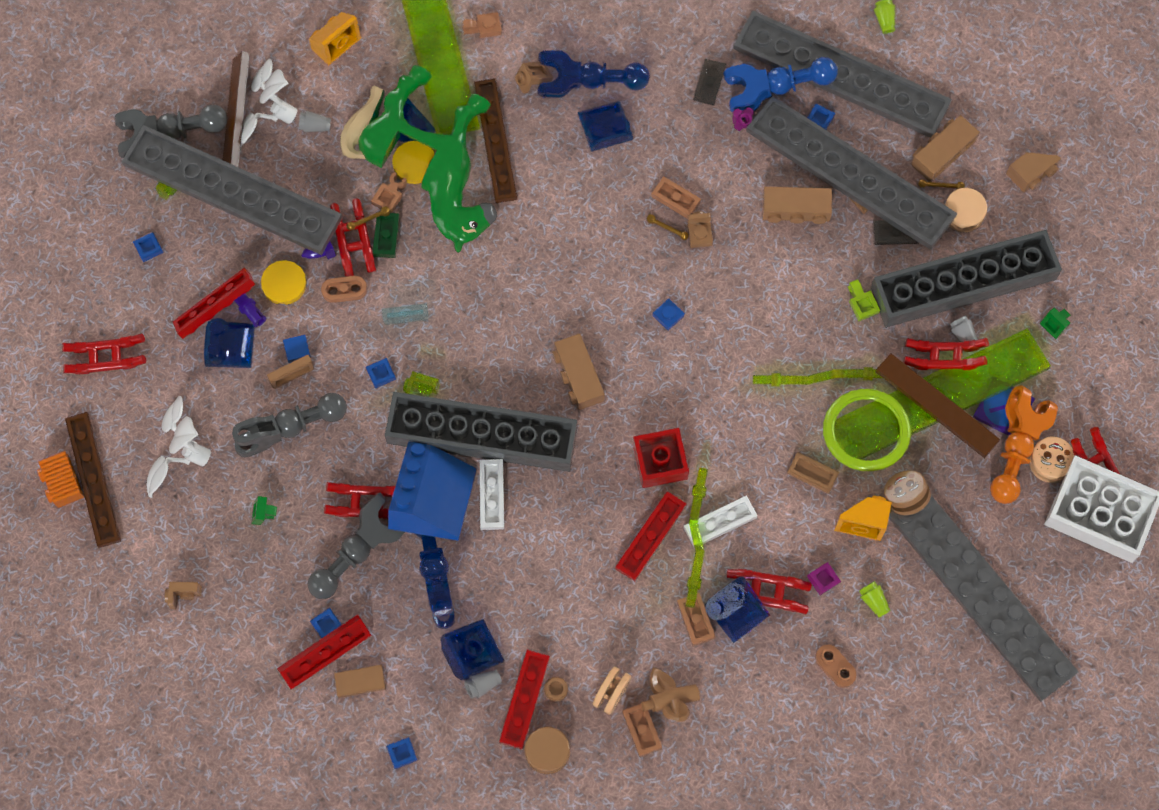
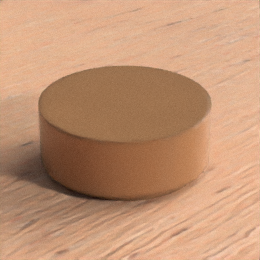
[544,677,568,702]

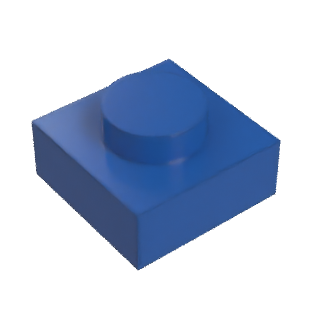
[652,298,685,331]

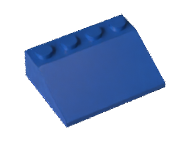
[388,442,477,541]

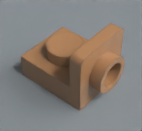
[515,62,553,93]
[687,211,713,248]
[164,582,202,610]

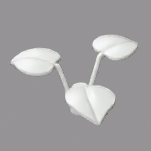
[240,59,297,152]
[147,396,211,498]

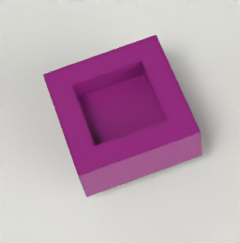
[807,562,841,595]

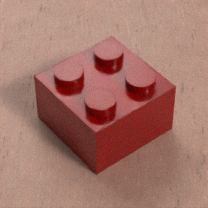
[633,428,689,488]

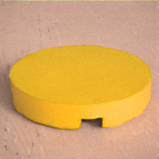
[392,141,435,184]
[261,260,306,305]

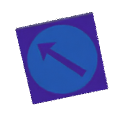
[973,378,1035,436]

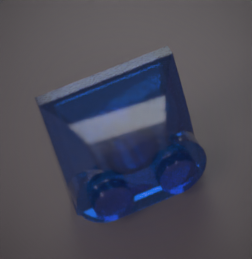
[577,101,633,152]
[204,318,255,368]
[705,576,770,643]
[440,619,505,680]

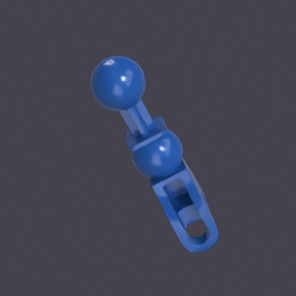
[724,57,838,113]

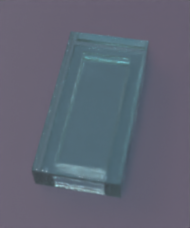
[381,303,429,325]

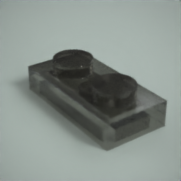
[693,59,726,106]
[873,220,919,245]

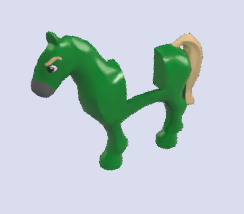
[340,65,497,253]

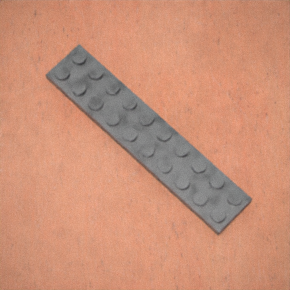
[733,11,952,138]
[746,96,957,250]
[121,125,343,255]
[889,495,1079,702]

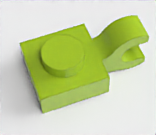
[848,279,881,321]

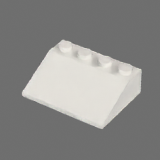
[1044,456,1159,563]

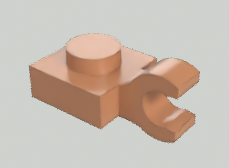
[463,12,502,38]

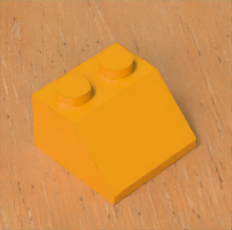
[309,12,361,66]
[834,496,892,541]

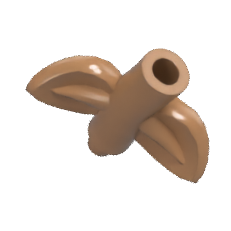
[641,668,700,722]

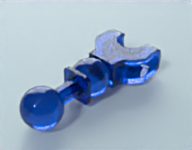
[537,50,650,98]
[414,533,455,629]

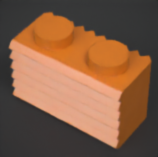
[37,451,84,508]

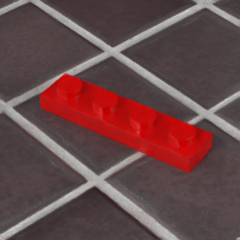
[173,267,255,339]
[615,491,687,582]
[277,614,372,690]
[499,650,550,750]

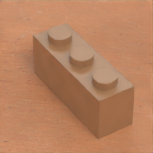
[911,115,980,182]
[762,187,832,224]
[552,333,605,410]

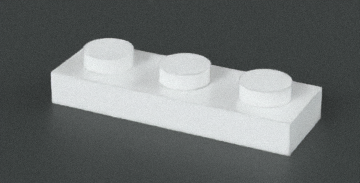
[480,459,504,530]
[684,496,757,548]

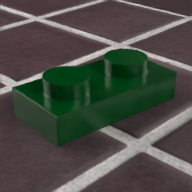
[373,213,400,258]

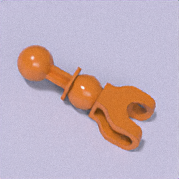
[990,385,1058,504]

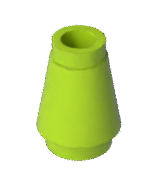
[874,0,895,34]
[859,581,891,618]

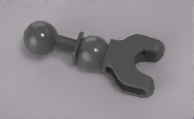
[114,104,228,158]
[232,393,347,458]
[307,493,405,599]

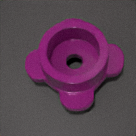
[732,108,753,131]

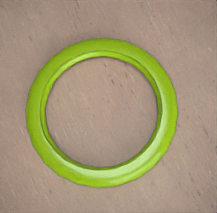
[823,389,911,472]

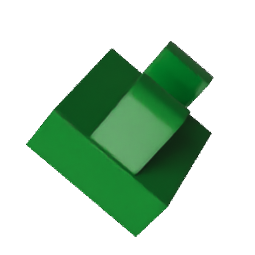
[1040,307,1071,339]
[251,496,277,525]

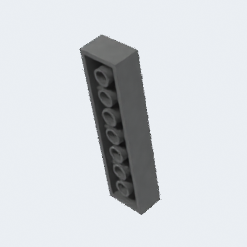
[871,230,1062,328]
[385,392,577,472]

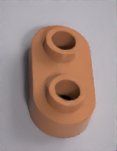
[321,276,367,303]
[815,645,857,688]

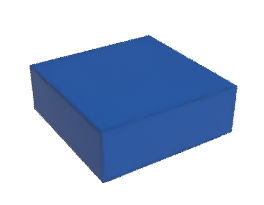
[807,103,835,130]
[133,232,164,262]
[283,335,311,363]
[366,358,396,389]
[310,608,341,638]
[386,737,418,769]

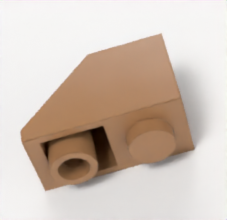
[1006,152,1061,193]

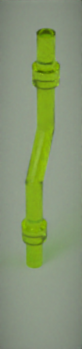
[753,367,882,387]
[685,468,708,608]

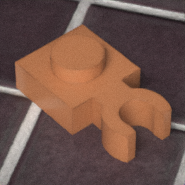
[371,172,407,213]

